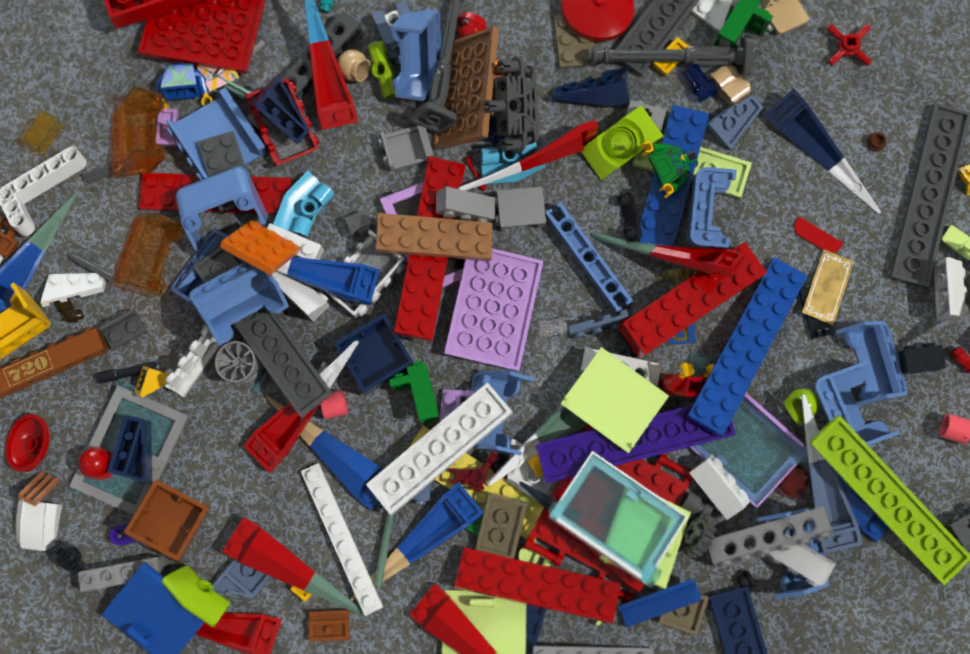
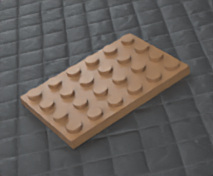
[432,26,499,150]

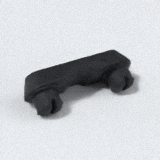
[617,192,642,242]

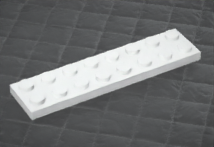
[366,382,513,515]

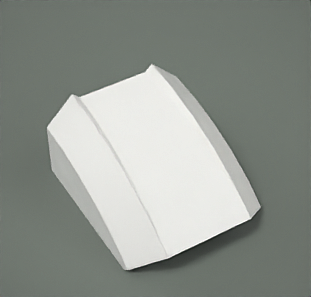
[16,500,62,551]

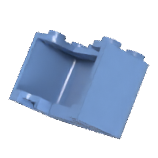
[686,167,737,249]

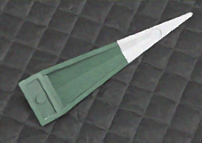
[486,404,588,486]

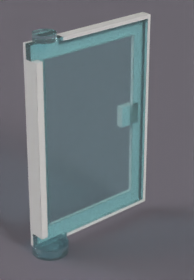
[548,451,688,588]

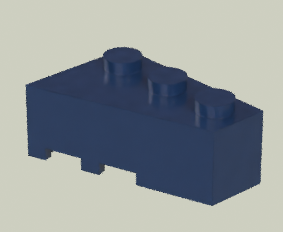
[251,75,310,145]

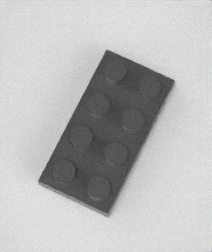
[197,131,246,212]

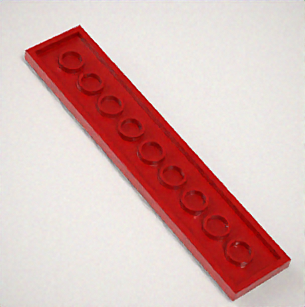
[393,157,466,342]

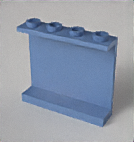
[166,88,266,180]

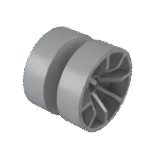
[215,341,264,384]

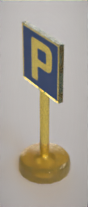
[663,268,697,346]

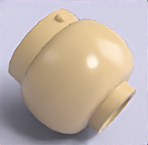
[337,49,371,82]

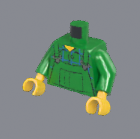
[640,141,697,198]

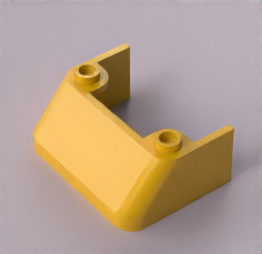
[0,282,51,360]

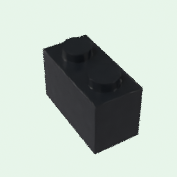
[898,343,947,375]

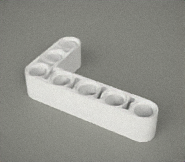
[0,147,87,236]

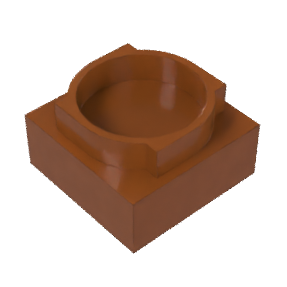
[124,480,210,564]

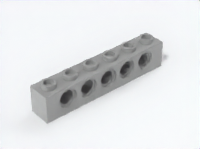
[708,506,834,568]

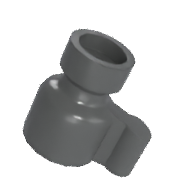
[680,491,713,520]

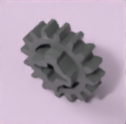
[680,514,716,558]

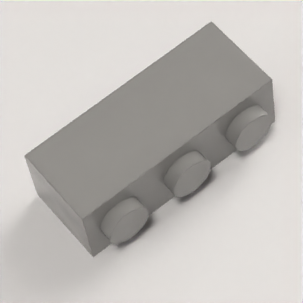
[436,186,495,222]

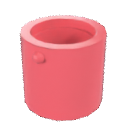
[320,390,348,420]
[939,413,970,444]

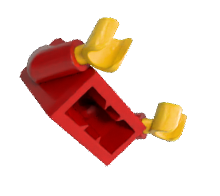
[658,363,715,397]

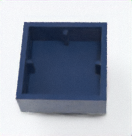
[334,313,414,396]

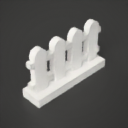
[165,325,222,397]

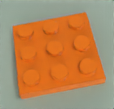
[220,220,300,275]

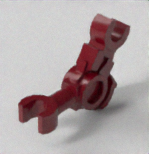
[449,452,498,491]

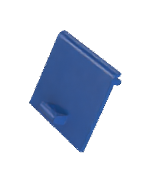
[102,562,205,654]

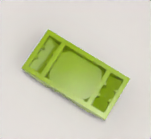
[581,105,663,180]

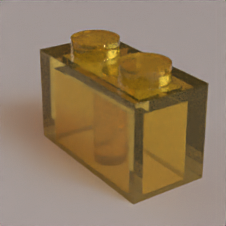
[21,110,64,156]

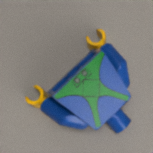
[155,62,213,111]

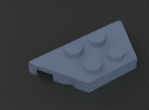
[212,559,271,599]

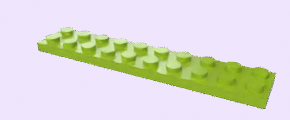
[808,415,970,585]

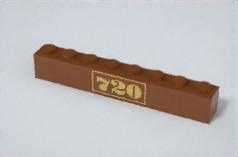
[0,327,109,399]

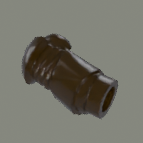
[57,298,84,323]

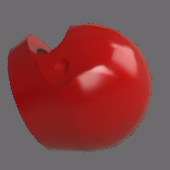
[457,12,487,39]
[78,447,113,480]

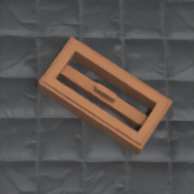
[18,471,59,507]

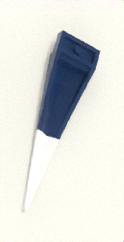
[765,88,881,214]

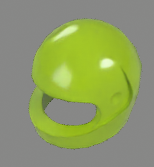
[784,388,820,426]

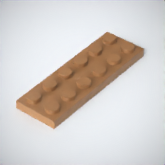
[376,213,492,261]

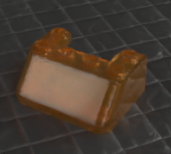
[112,86,166,177]
[112,213,184,296]

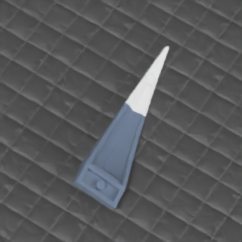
[801,393,863,554]

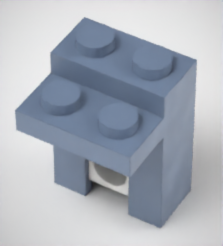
[372,0,411,65]

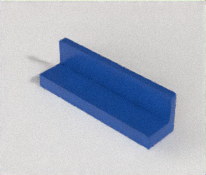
[617,579,702,628]

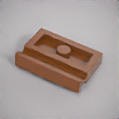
[309,610,350,642]

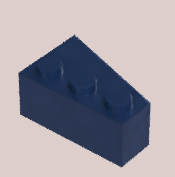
[107,415,152,483]

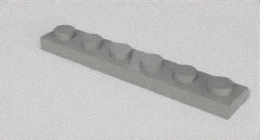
[532,646,653,654]

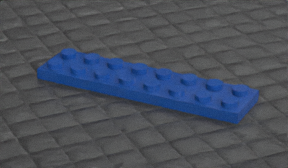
[636,105,709,246]

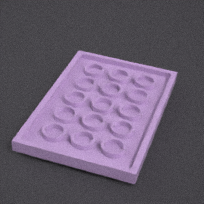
[444,248,543,372]

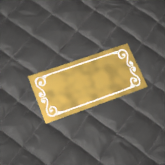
[802,249,854,325]

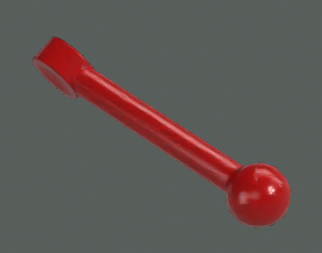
[465,156,487,191]

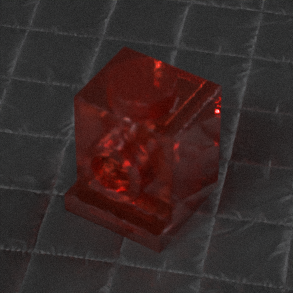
[778,467,808,499]

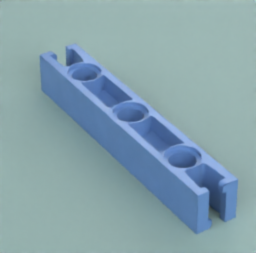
[545,202,633,315]

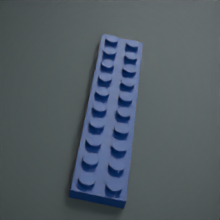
[686,257,807,437]

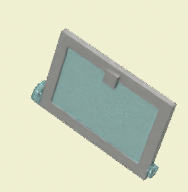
[69,380,189,515]

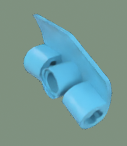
[480,142,546,184]
[273,171,335,238]

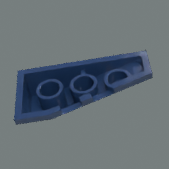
[552,67,630,107]

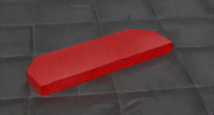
[794,217,843,253]

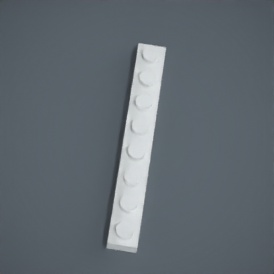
[301,463,383,616]

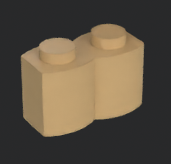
[708,64,751,107]

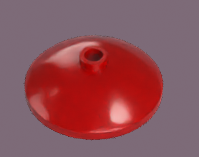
[5,414,50,473]

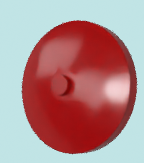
[561,0,634,42]

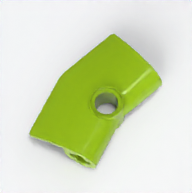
[161,565,231,627]

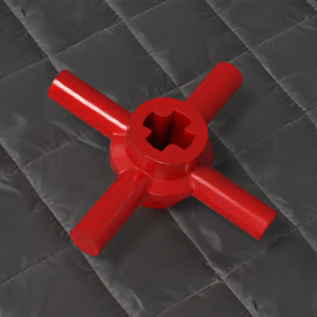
[826,24,872,66]

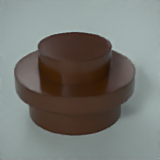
[867,132,886,151]

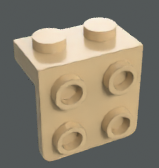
[761,0,809,35]

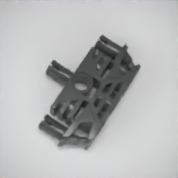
[483,57,538,154]

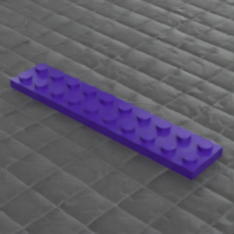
[536,405,736,483]

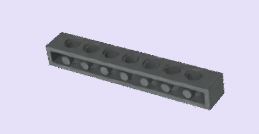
[246,11,362,133]

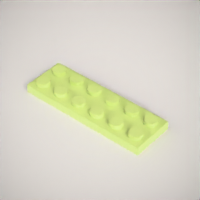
[632,135,752,199]

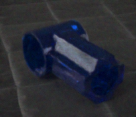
[683,64,717,103]

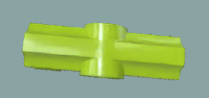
[368,41,396,99]

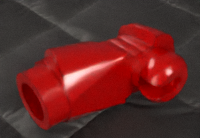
[950,346,970,374]

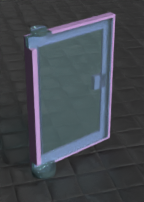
[690,393,808,508]

